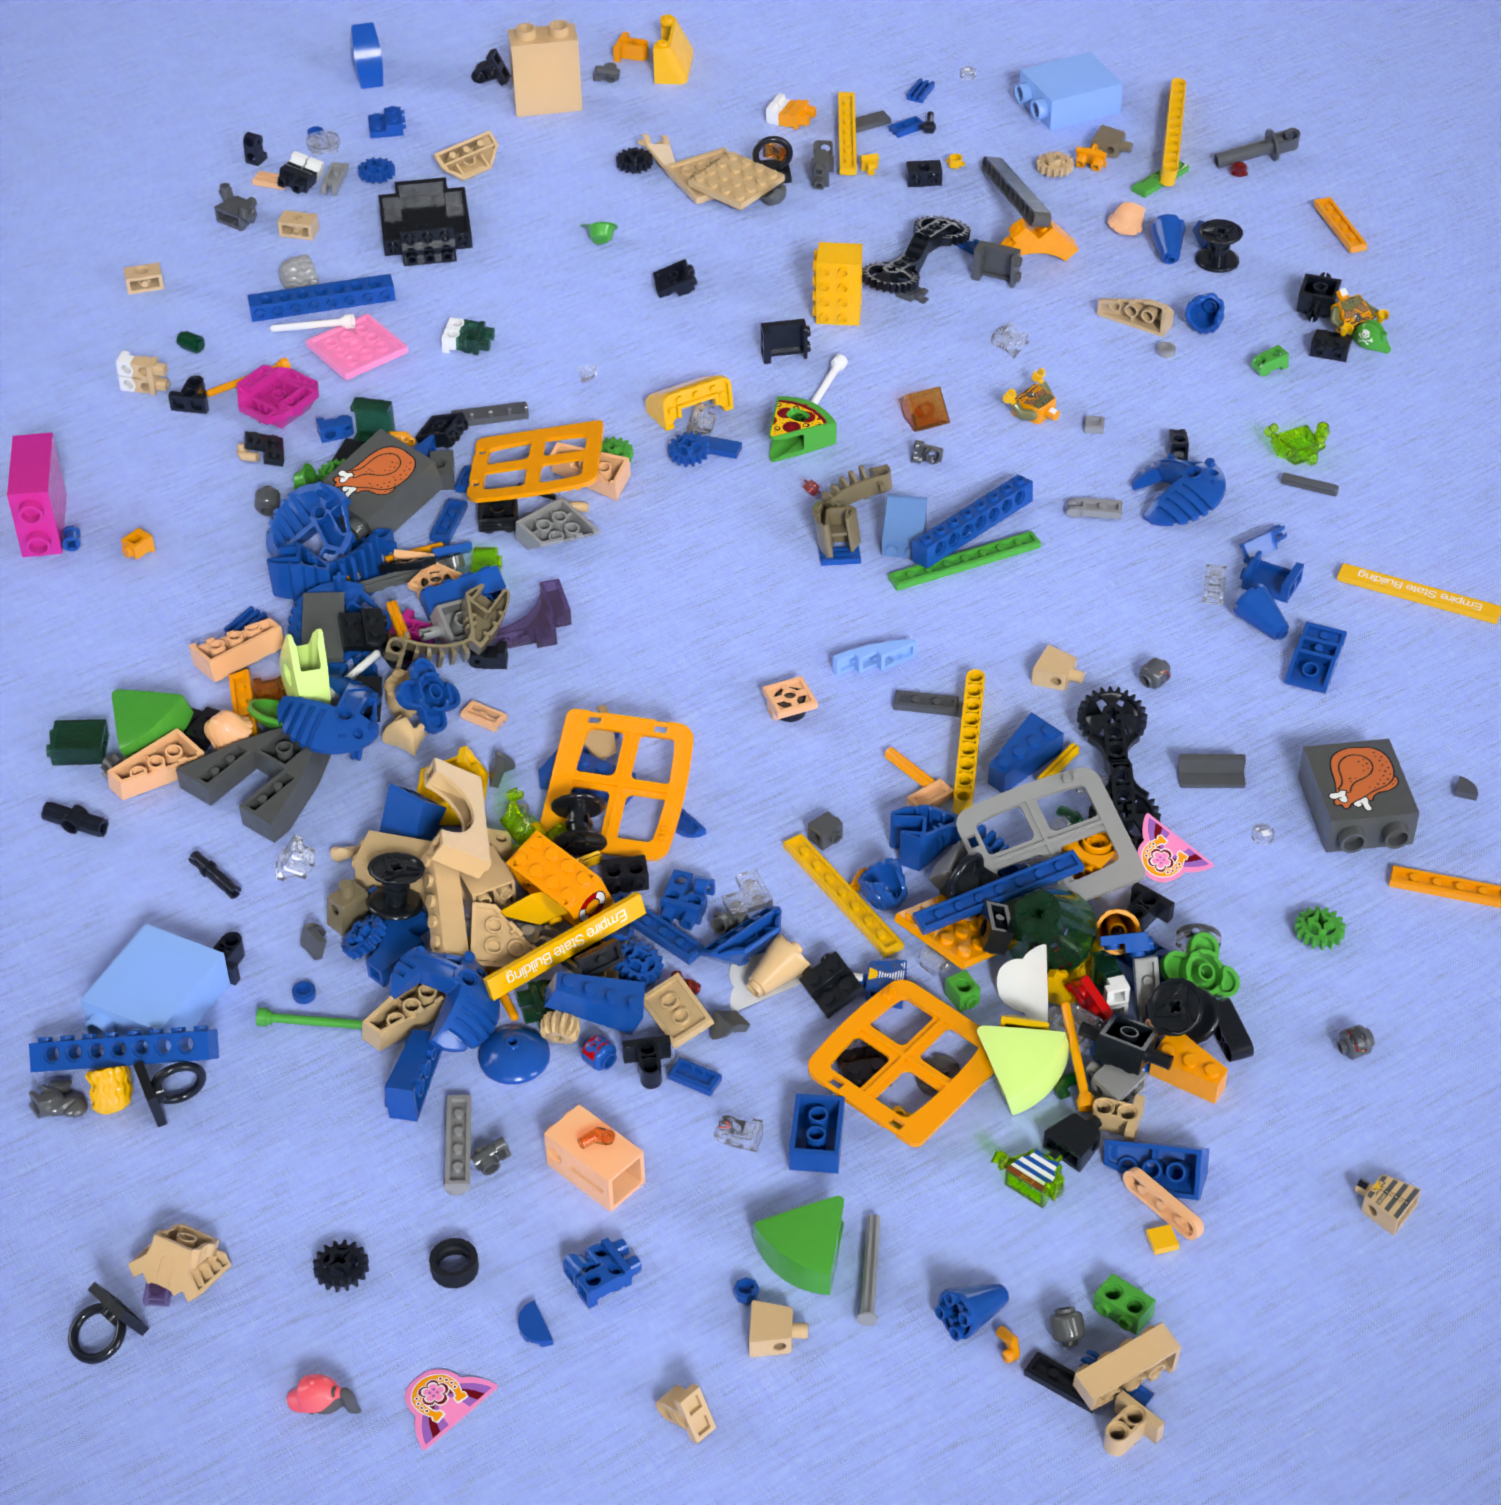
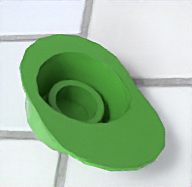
[580,222,618,245]
[293,463,319,490]

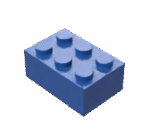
[789,1093,845,1174]

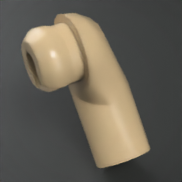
[236,443,260,462]
[569,501,589,513]
[330,845,360,862]

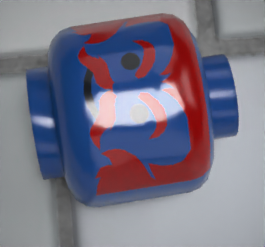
[581,1035,617,1071]

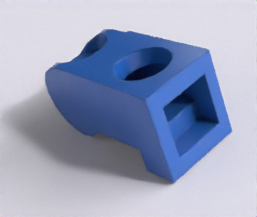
[316,415,354,443]

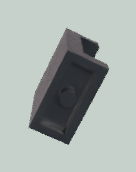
[761,319,811,364]
[560,937,624,976]

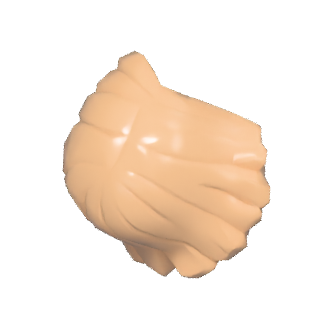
[1107,202,1146,236]
[204,710,253,750]

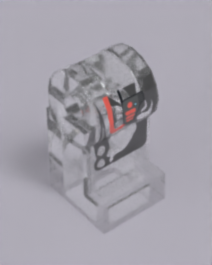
[714,1115,763,1152]

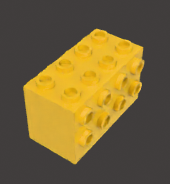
[812,242,863,326]

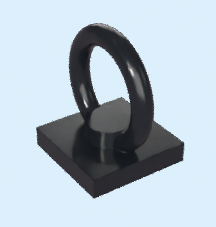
[752,136,793,183]
[939,852,1002,918]
[133,1061,207,1128]
[68,1282,149,1364]

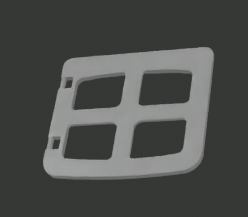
[956,767,1146,928]

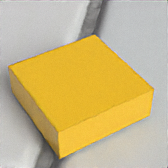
[1146,1224,1179,1255]

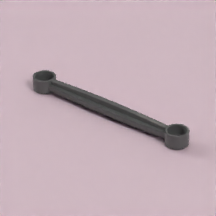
[357,553,465,594]

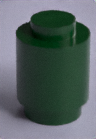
[176,331,205,354]

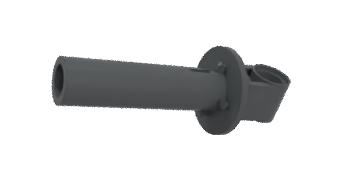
[1214,128,1300,169]

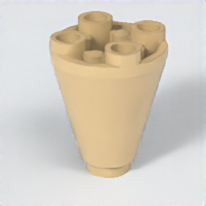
[746,934,811,998]

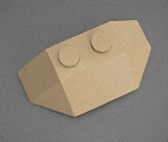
[433,130,498,181]

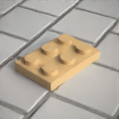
[644,973,715,1049]

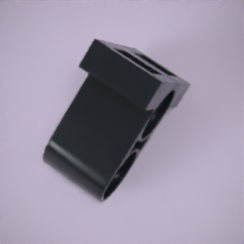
[471,48,511,86]
[168,376,209,414]
[1126,882,1175,932]
[213,932,245,986]
[622,1035,671,1089]

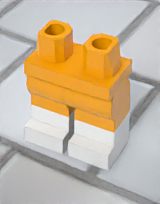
[766,93,817,130]

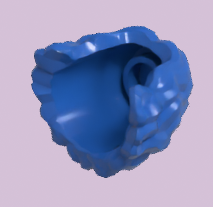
[1185,293,1225,334]
[857,858,908,911]

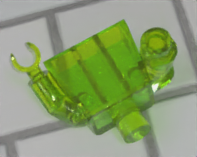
[1264,422,1330,466]
[499,787,568,846]

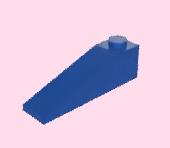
[1103,1139,1210,1200]

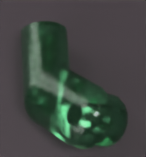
[1056,805,1083,826]

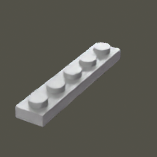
[445,1095,471,1191]

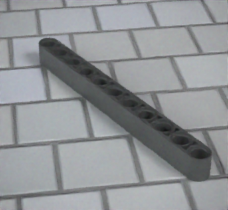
[982,156,1051,228]

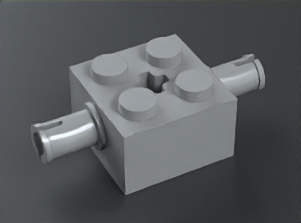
[418,598,468,644]

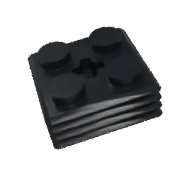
[478,499,518,534]

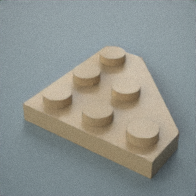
[469,902,537,971]

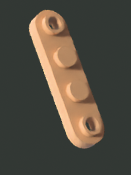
[1123,1167,1204,1240]

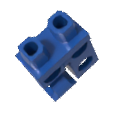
[660,869,716,930]
[563,1237,642,1309]

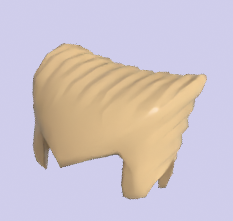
[382,715,426,757]

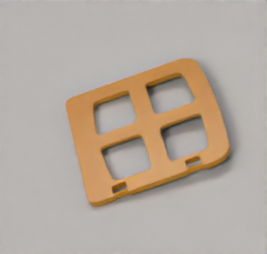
[467,420,604,503]
[538,709,694,861]
[808,980,994,1147]

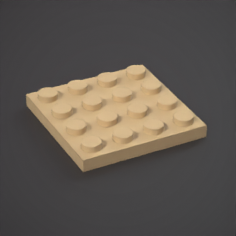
[664,147,729,204]
[688,151,785,211]

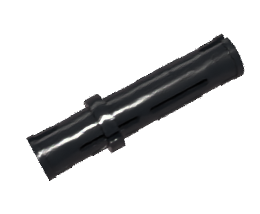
[188,851,241,899]

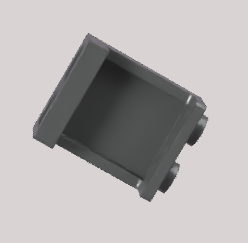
[972,240,1023,288]

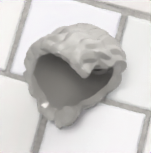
[279,255,318,289]

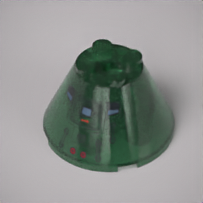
[1008,888,1097,973]

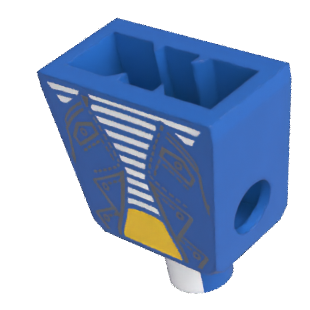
[854,960,907,1009]

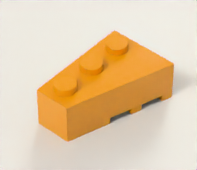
[1149,1034,1228,1104]

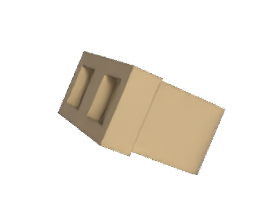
[1092,1094,1145,1141]
[655,1383,716,1444]
[1104,1390,1165,1456]

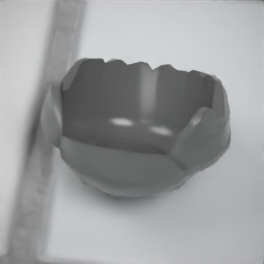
[761,183,787,206]

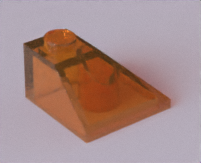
[899,386,950,432]

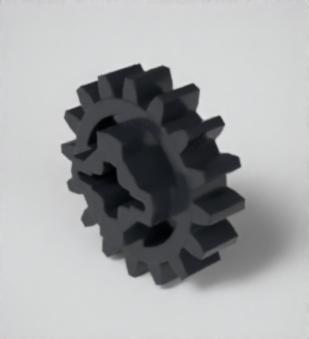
[616,147,653,174]
[313,1239,369,1292]

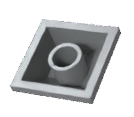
[929,840,968,891]

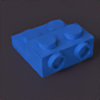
[368,106,406,139]
[1097,932,1154,957]

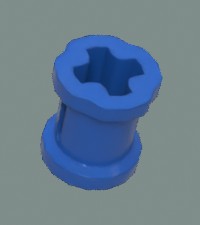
[62,526,81,552]

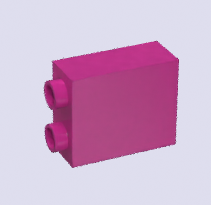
[7,432,67,557]

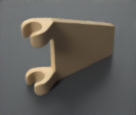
[638,134,675,168]
[584,704,617,760]

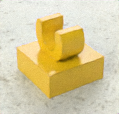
[860,153,879,176]

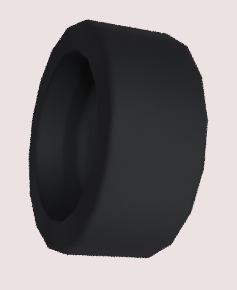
[429,1238,479,1289]

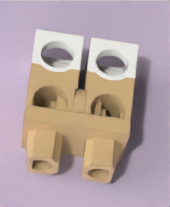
[116,350,170,395]

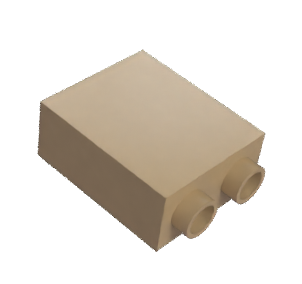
[508,20,582,117]

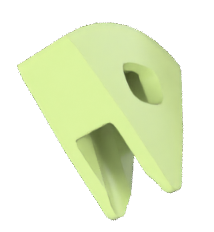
[279,628,331,705]
[977,1025,1070,1116]

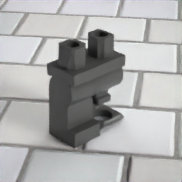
[812,140,834,190]

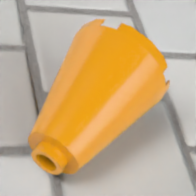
[1094,908,1141,955]

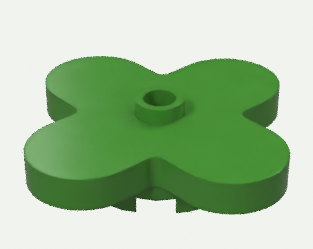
[1159,932,1240,999]

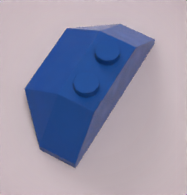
[698,906,782,966]

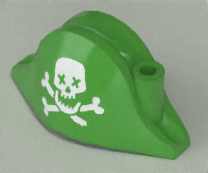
[1351,319,1391,354]

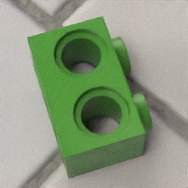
[1093,1273,1156,1335]

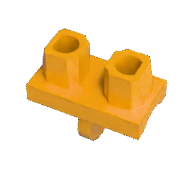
[1076,143,1107,172]

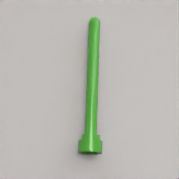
[256,1007,364,1029]

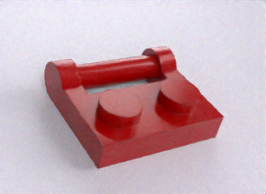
[1064,975,1114,1025]

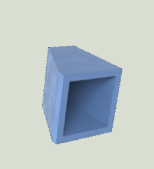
[882,495,927,558]

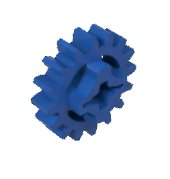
[358,157,395,184]
[668,431,710,467]
[341,914,387,960]
[614,940,664,987]

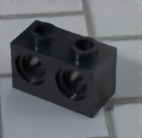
[600,855,649,894]

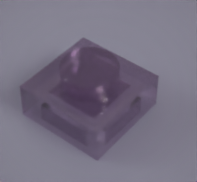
[142,1282,172,1307]

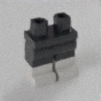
[277,151,324,194]

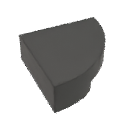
[1455,776,1478,801]

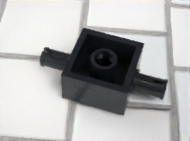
[1296,272,1342,322]
[1078,1012,1174,1075]

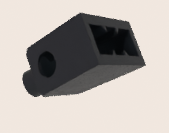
[1043,1113,1102,1172]

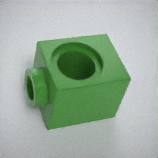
[945,970,981,1012]

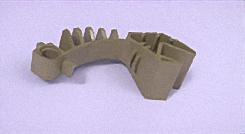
[812,464,893,558]
[383,583,510,670]

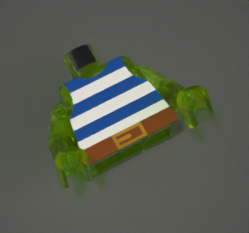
[990,1149,1065,1208]

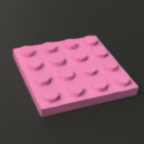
[306,313,408,380]

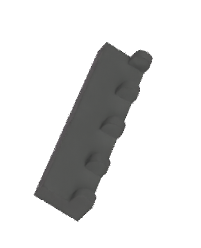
[451,401,529,426]

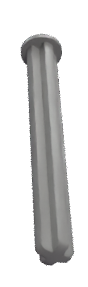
[857,1214,880,1326]

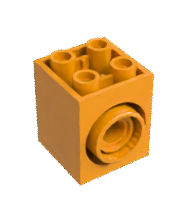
[1062,832,1130,900]

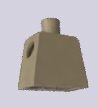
[1091,125,1133,159]
[327,879,372,936]

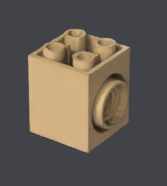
[459,845,517,918]

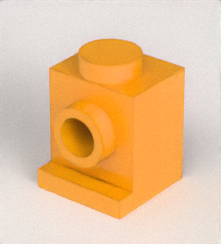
[121,528,155,560]

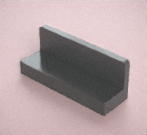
[1177,754,1246,788]

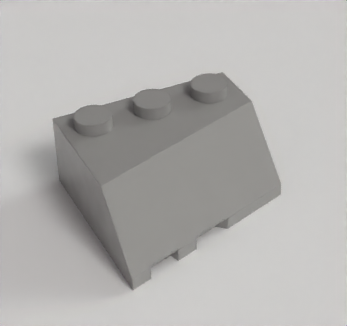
[515,497,600,550]

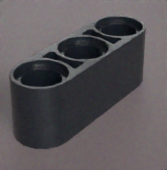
[1214,997,1254,1062]

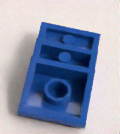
[1284,622,1347,694]

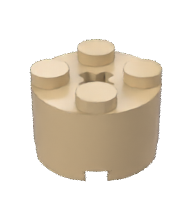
[384,669,417,718]

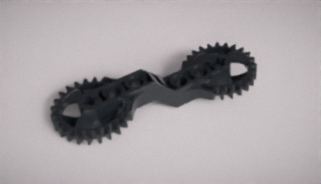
[862,215,971,294]
[1077,686,1161,850]

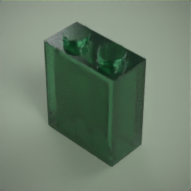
[46,719,110,766]

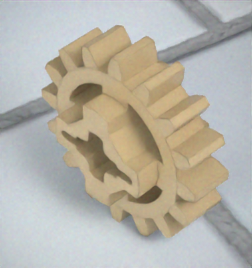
[1036,151,1074,178]

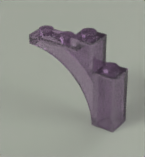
[493,579,572,648]

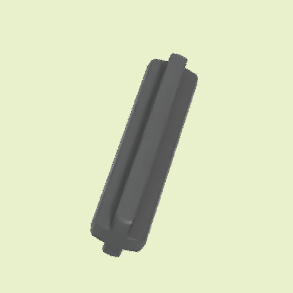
[1281,473,1339,496]

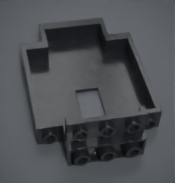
[378,177,473,266]

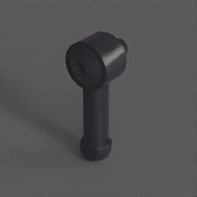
[919,111,936,134]

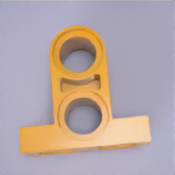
[613,32,649,63]

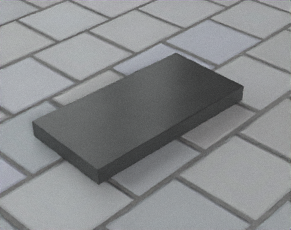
[301,592,345,663]

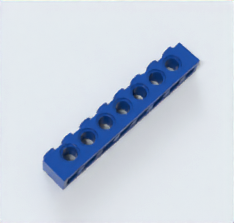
[247,274,396,322]
[912,475,1033,569]
[29,1025,219,1072]

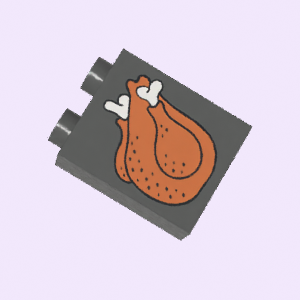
[321,429,444,542]
[1298,739,1420,853]

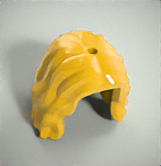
[85,1066,133,1115]

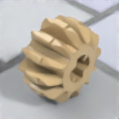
[540,1010,581,1045]

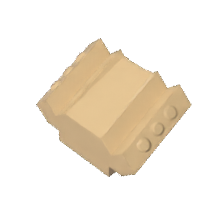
[128,1223,231,1302]

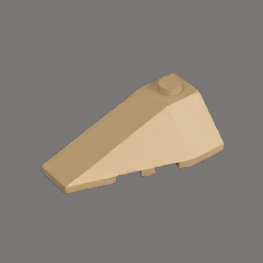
[1097,298,1174,337]

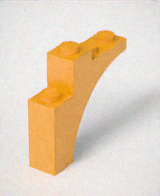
[999,218,1079,261]

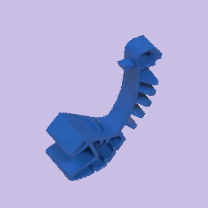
[267,528,397,599]
[889,805,1028,877]

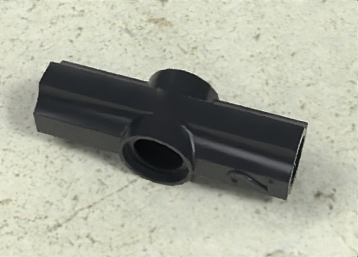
[41,802,109,837]

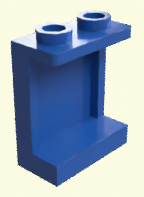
[1240,550,1304,603]

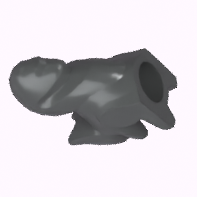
[29,1080,88,1119]

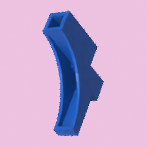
[366,886,429,987]

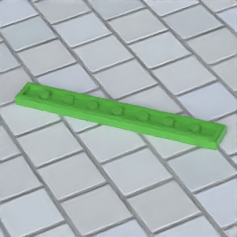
[888,531,1041,591]

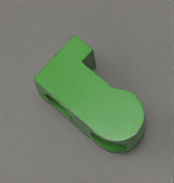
[1251,345,1289,376]

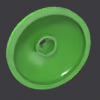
[247,698,283,730]

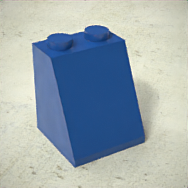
[379,783,447,841]

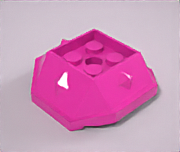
[237,365,319,429]

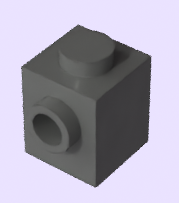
[808,811,843,851]

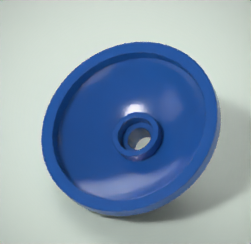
[478,1026,550,1085]

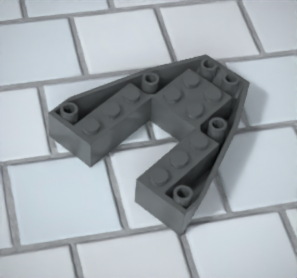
[176,727,331,843]

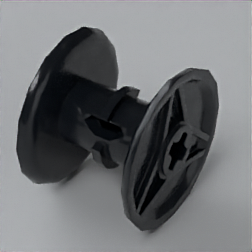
[1195,219,1243,273]
[551,793,607,856]
[366,852,425,920]
[1148,978,1220,1044]

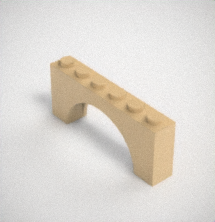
[424,758,491,879]

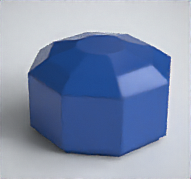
[733,1277,759,1305]

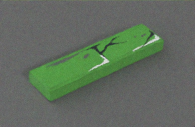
[1131,161,1189,198]

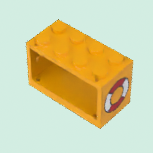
[506,830,614,927]

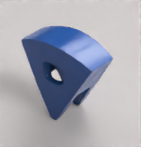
[350,22,383,89]

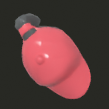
[287,1374,361,1414]

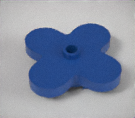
[395,658,460,734]

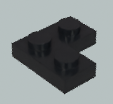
[243,431,284,467]

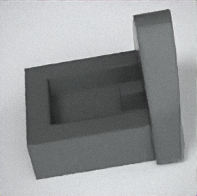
[489,752,515,788]
[300,923,327,960]
[711,1010,750,1040]

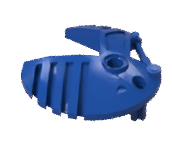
[1131,454,1226,526]
[266,481,356,562]
[288,572,392,660]
[277,675,380,761]
[389,945,500,1052]

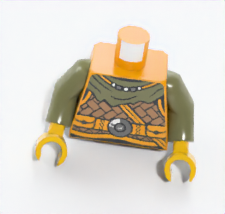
[1330,288,1389,336]
[1003,368,1060,424]

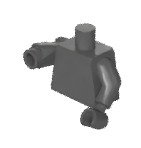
[214,183,257,231]

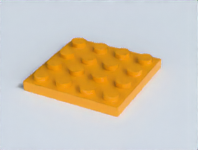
[894,895,1023,970]

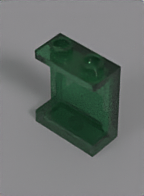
[350,397,396,441]

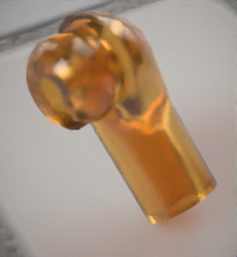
[577,1127,615,1149]

